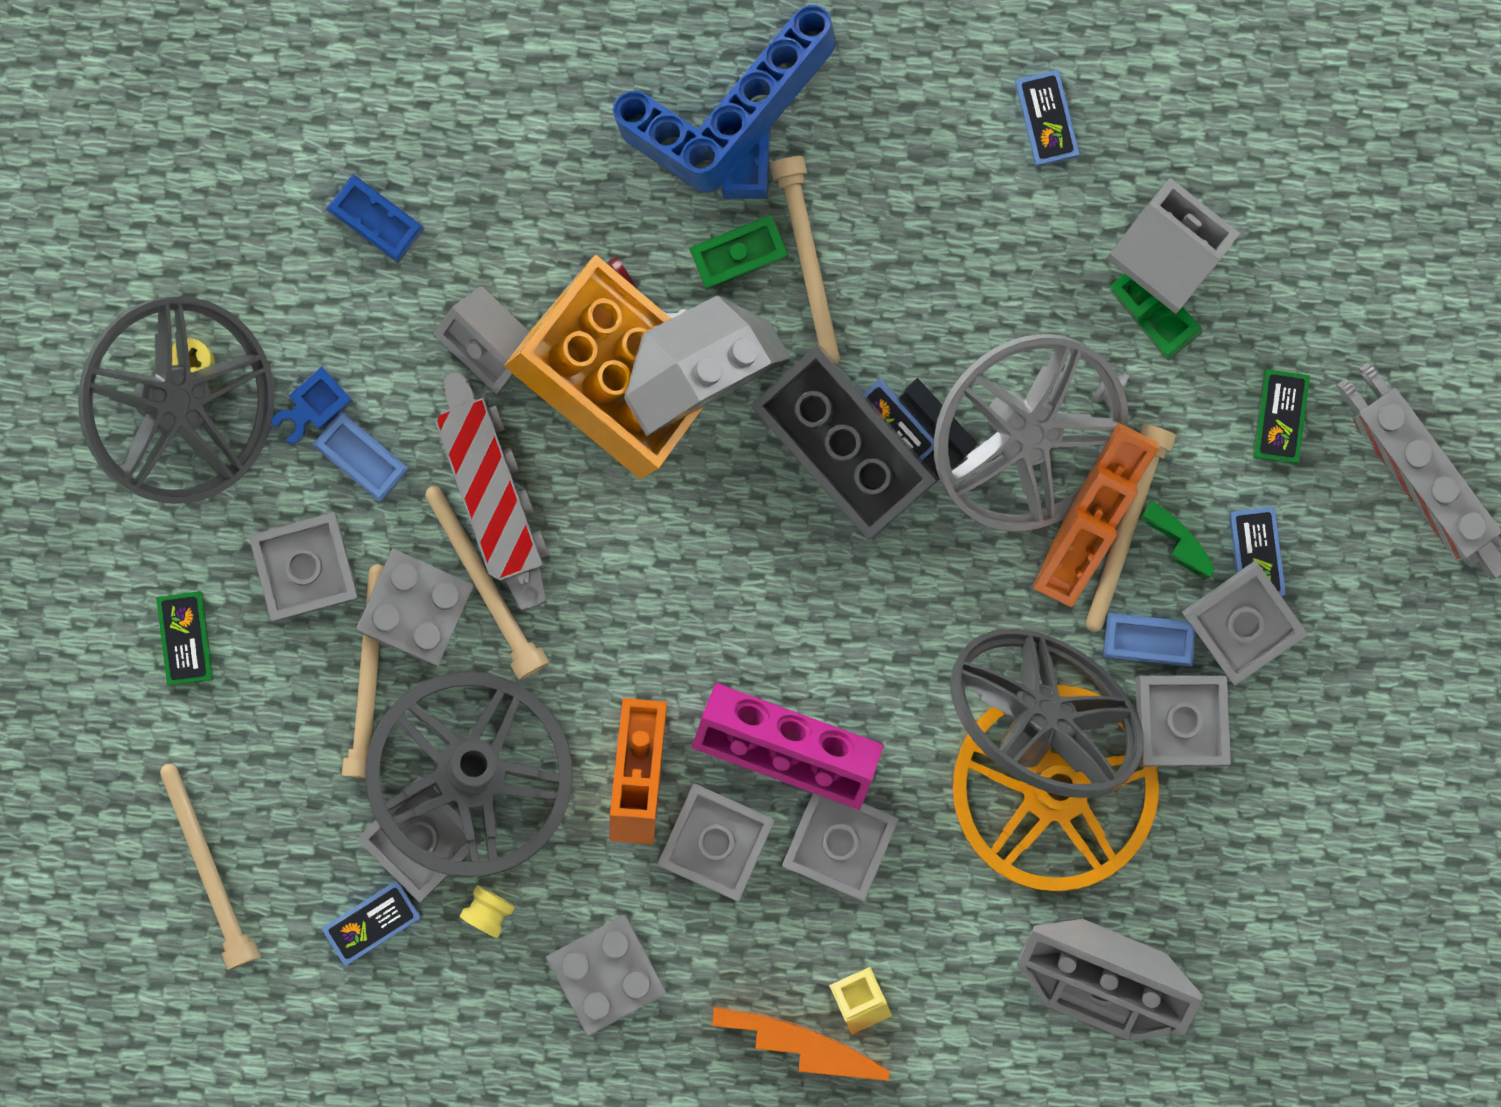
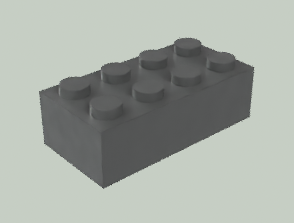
[750,345,939,540]

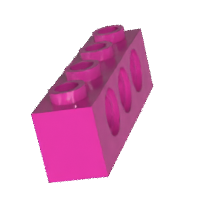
[691,683,884,810]

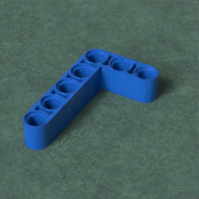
[613,5,836,192]

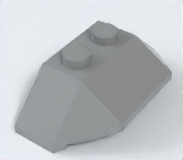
[624,296,792,437]
[1017,919,1203,1040]

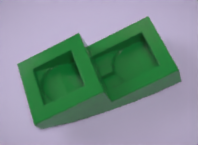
[1109,274,1202,361]
[1139,501,1215,580]

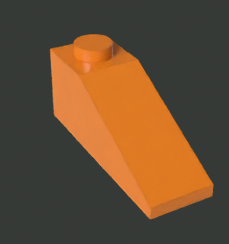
[609,698,667,845]

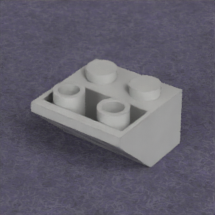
[1106,178,1240,314]

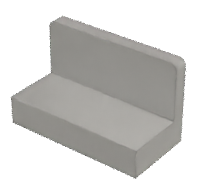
[433,287,529,395]

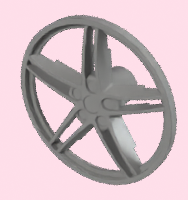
[934,334,1128,531]

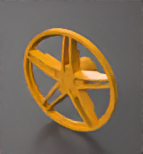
[952,685,1159,891]

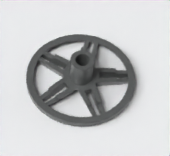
[78,297,274,504]
[950,629,1143,798]
[365,672,573,878]

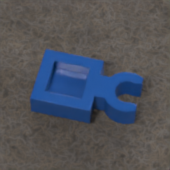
[271,366,353,445]

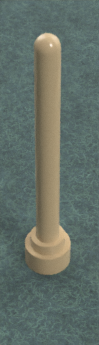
[769,156,840,364]
[1086,424,1177,632]
[425,486,550,681]
[342,564,383,778]
[160,764,261,971]

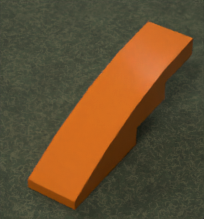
[1033,423,1159,608]
[712,1006,890,1081]

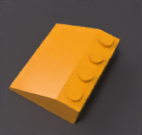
[504,255,703,479]

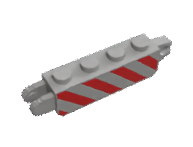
[1337,363,1501,580]
[435,371,549,611]

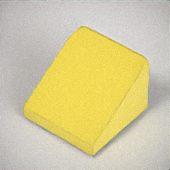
[829,967,892,1034]

